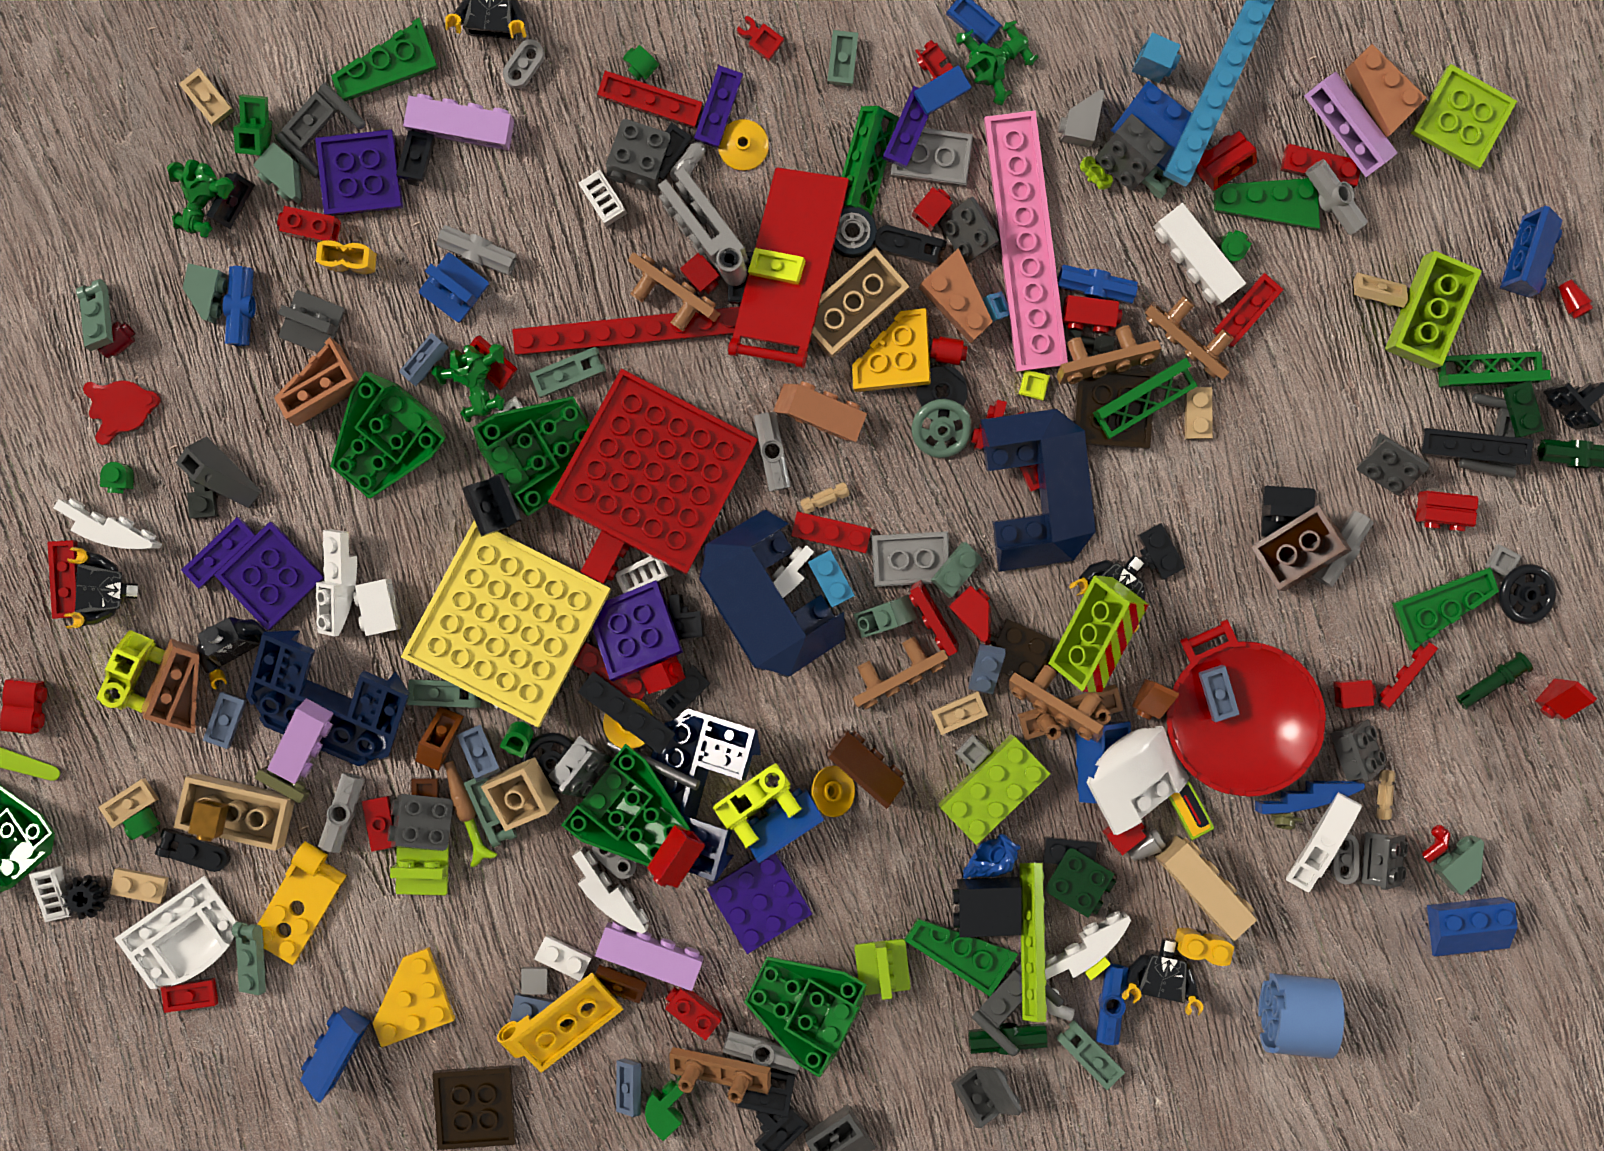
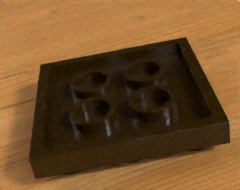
[1074,370,1156,449]
[432,1065,516,1150]

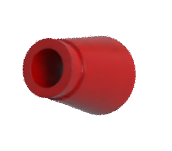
[1558,279,1593,319]

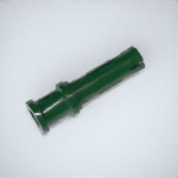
[1456,652,1533,710]

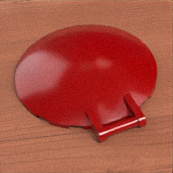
[1167,619,1326,797]

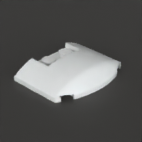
[1086,726,1189,835]
[114,876,238,989]

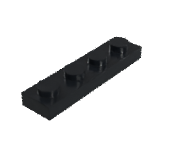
[1421,428,1534,466]
[578,671,676,754]

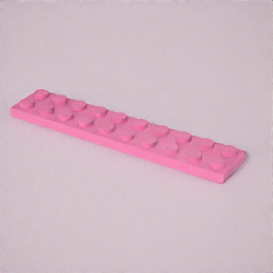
[984,110,1068,372]

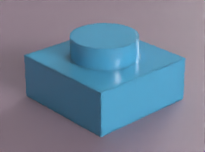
[982,291,1009,322]

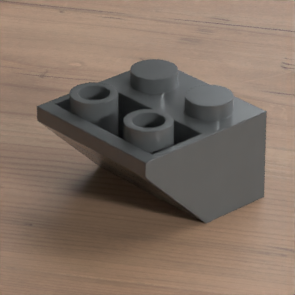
[805,1104,876,1151]

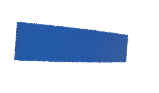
[1255,781,1365,814]

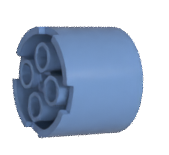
[1258,973,1344,1059]

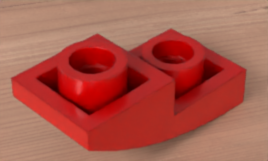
[971,400,1007,451]

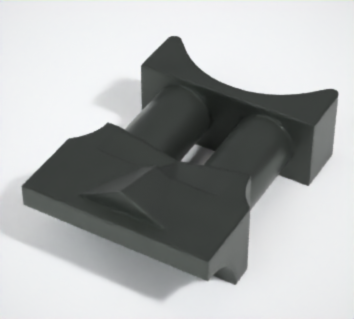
[1067,329,1115,362]

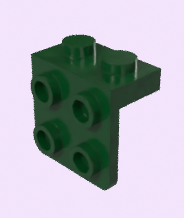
[1045,848,1117,918]

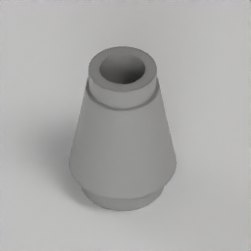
[1128,828,1167,862]

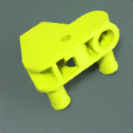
[96,630,165,713]
[713,763,802,848]

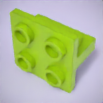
[390,844,449,895]
[854,938,911,1000]

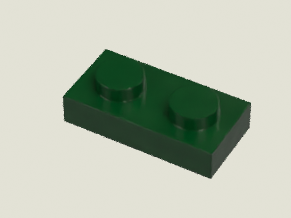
[1502,381,1545,438]

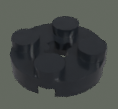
[916,366,967,417]

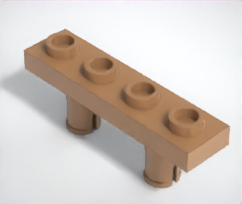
[627,252,720,331]
[1145,295,1234,380]
[1056,325,1162,385]
[853,637,948,710]
[1009,665,1103,743]
[1017,684,1123,740]
[669,1047,771,1104]

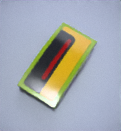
[1168,781,1214,841]

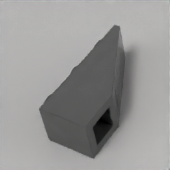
[176,437,262,508]

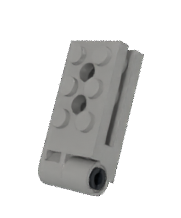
[658,167,750,286]

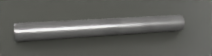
[607,741,700,790]

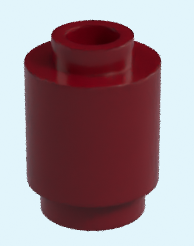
[98,321,136,359]

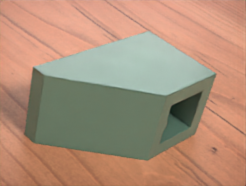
[253,142,302,205]
[182,263,228,324]
[853,595,917,638]
[1432,835,1484,896]

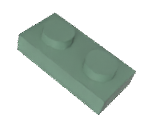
[827,30,858,87]
[931,542,983,597]

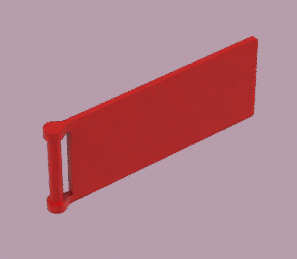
[728,167,849,368]

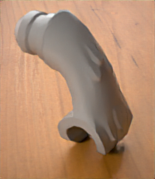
[670,142,706,182]

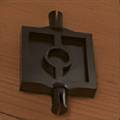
[978,618,1058,682]

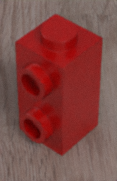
[277,206,341,243]
[1062,295,1122,334]
[580,531,630,584]
[647,825,705,888]
[665,986,722,1041]

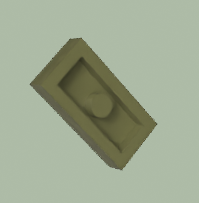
[254,766,311,804]

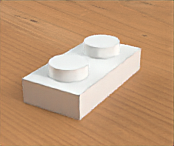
[534,934,592,981]

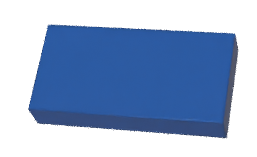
[946,0,1002,45]
[913,65,972,116]

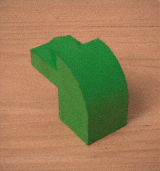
[233,94,272,156]
[645,1076,684,1141]

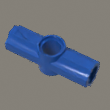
[1058,264,1138,304]
[223,266,256,346]
[1095,963,1128,1046]

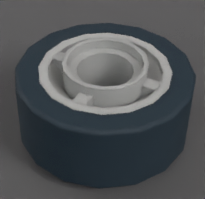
[833,207,877,258]

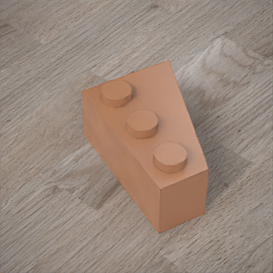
[1344,44,1427,138]
[919,248,993,344]
[274,337,359,426]
[773,381,867,442]
[141,639,199,734]

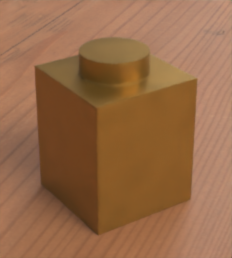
[188,799,229,841]

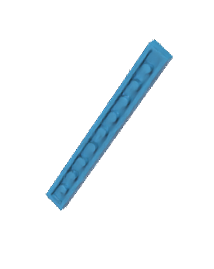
[1163,0,1275,187]

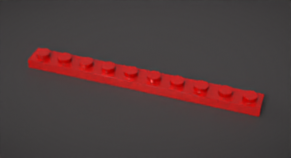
[512,306,740,356]

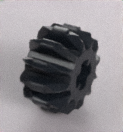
[61,875,110,920]

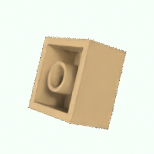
[481,757,559,831]

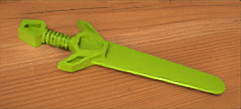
[0,747,60,781]

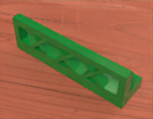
[841,106,899,216]
[1438,351,1551,387]
[1093,357,1198,439]

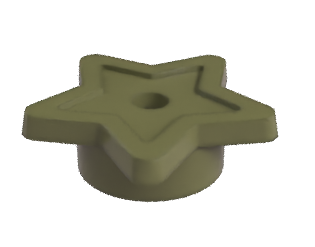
[1270,813,1303,830]

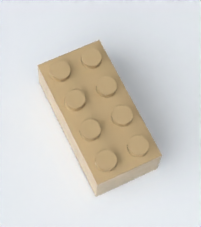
[811,248,910,359]
[174,773,295,851]
[1153,835,1257,941]

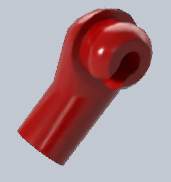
[1422,825,1450,863]

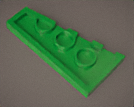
[331,17,439,102]
[1213,178,1320,231]
[1392,567,1499,651]
[904,918,1018,996]

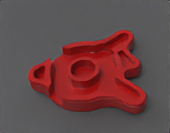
[83,380,160,445]

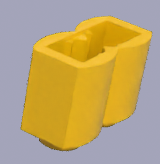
[316,240,377,274]
[1175,927,1234,966]

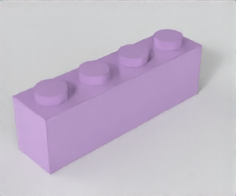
[1304,72,1398,177]
[403,94,515,151]
[595,921,704,991]

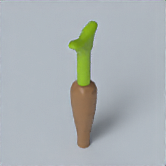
[444,760,497,867]

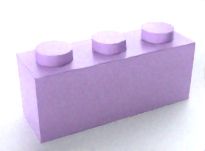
[267,698,334,784]

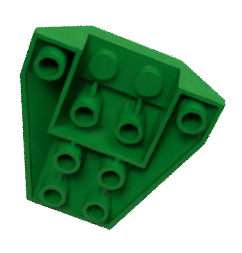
[330,371,447,499]
[472,396,590,516]
[561,744,690,866]
[0,785,55,893]
[744,956,867,1078]

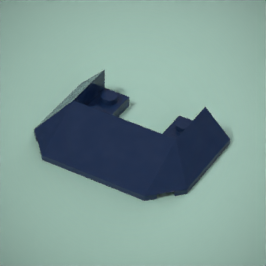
[980,409,1096,572]
[699,510,846,678]
[246,630,410,766]
[651,709,761,881]

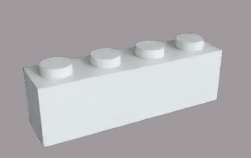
[1153,202,1246,306]

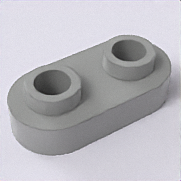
[503,39,545,89]
[1331,833,1359,884]
[592,846,637,879]

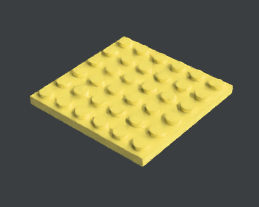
[401,520,612,728]

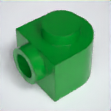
[623,44,659,81]
[1218,230,1252,265]
[100,462,134,494]
[499,721,533,758]
[123,807,160,841]

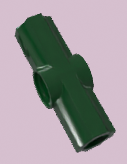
[1537,439,1604,468]
[968,1023,1048,1055]

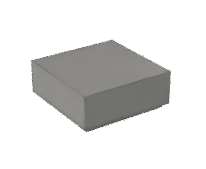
[1485,545,1522,578]
[955,734,991,771]
[521,967,548,995]

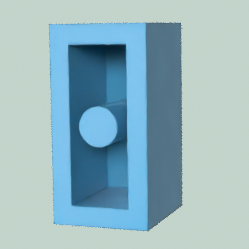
[1132,32,1181,83]
[807,550,855,607]

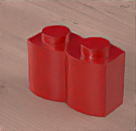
[0,678,48,734]

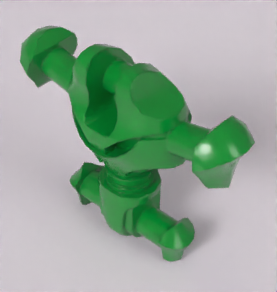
[956,20,1038,106]
[167,159,235,238]
[431,344,505,422]

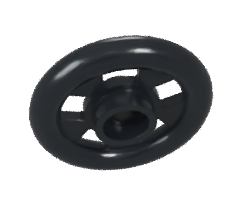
[1499,564,1556,625]
[521,733,574,794]

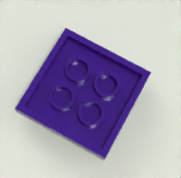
[315,129,403,216]
[214,522,324,631]
[592,580,683,681]
[707,852,812,954]

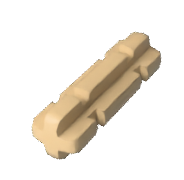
[800,482,850,514]
[1376,769,1395,820]

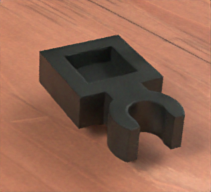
[187,477,218,519]

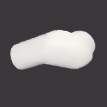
[1046,988,1075,1021]

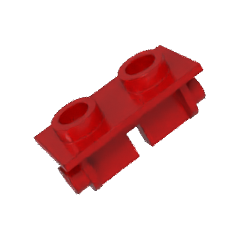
[915,40,954,81]

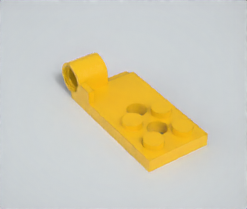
[257,841,347,965]
[497,973,623,1073]

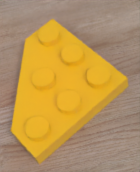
[852,308,931,392]
[372,947,455,1048]

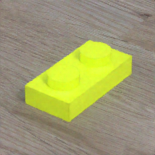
[748,248,806,285]

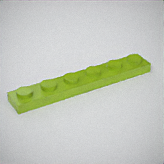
[1019,863,1047,1022]

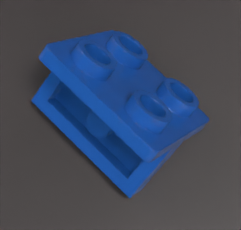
[419,252,489,323]

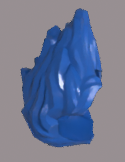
[963,834,1021,879]

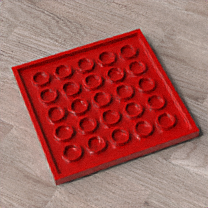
[548,368,758,575]

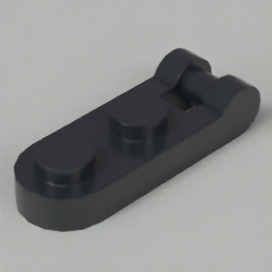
[875,225,947,267]
[154,828,230,872]

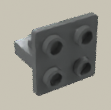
[939,197,1000,264]
[278,290,345,353]
[1357,433,1430,495]
[1330,719,1386,782]
[548,736,612,798]
[1361,832,1408,890]

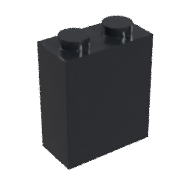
[952,877,1021,937]

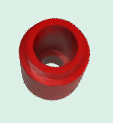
[930,336,968,365]

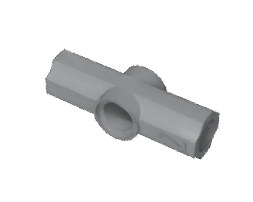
[1305,159,1368,235]
[436,225,517,276]
[754,411,791,492]
[1312,511,1374,587]
[318,772,365,853]
[723,1029,800,1075]

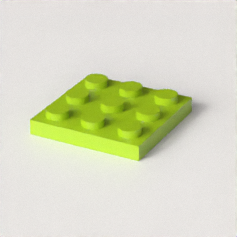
[1410,64,1517,170]

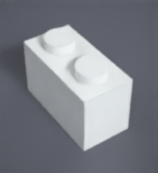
[353,579,402,636]

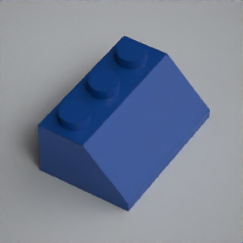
[1110,81,1192,171]
[1500,206,1563,298]
[1075,721,1131,804]
[747,788,824,863]
[1427,897,1518,957]
[300,1006,371,1103]

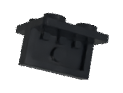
[1544,382,1604,430]
[462,473,521,537]
[1261,486,1316,537]

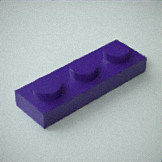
[694,65,743,149]
[883,86,930,169]
[181,517,256,589]

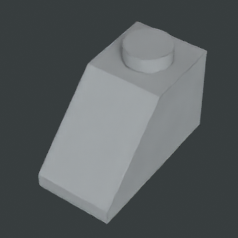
[1058,90,1105,147]

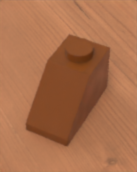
[1132,679,1179,721]
[415,707,464,771]

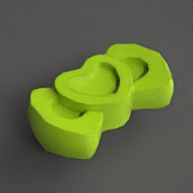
[1080,156,1113,190]

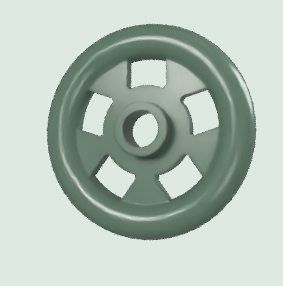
[912,399,973,458]

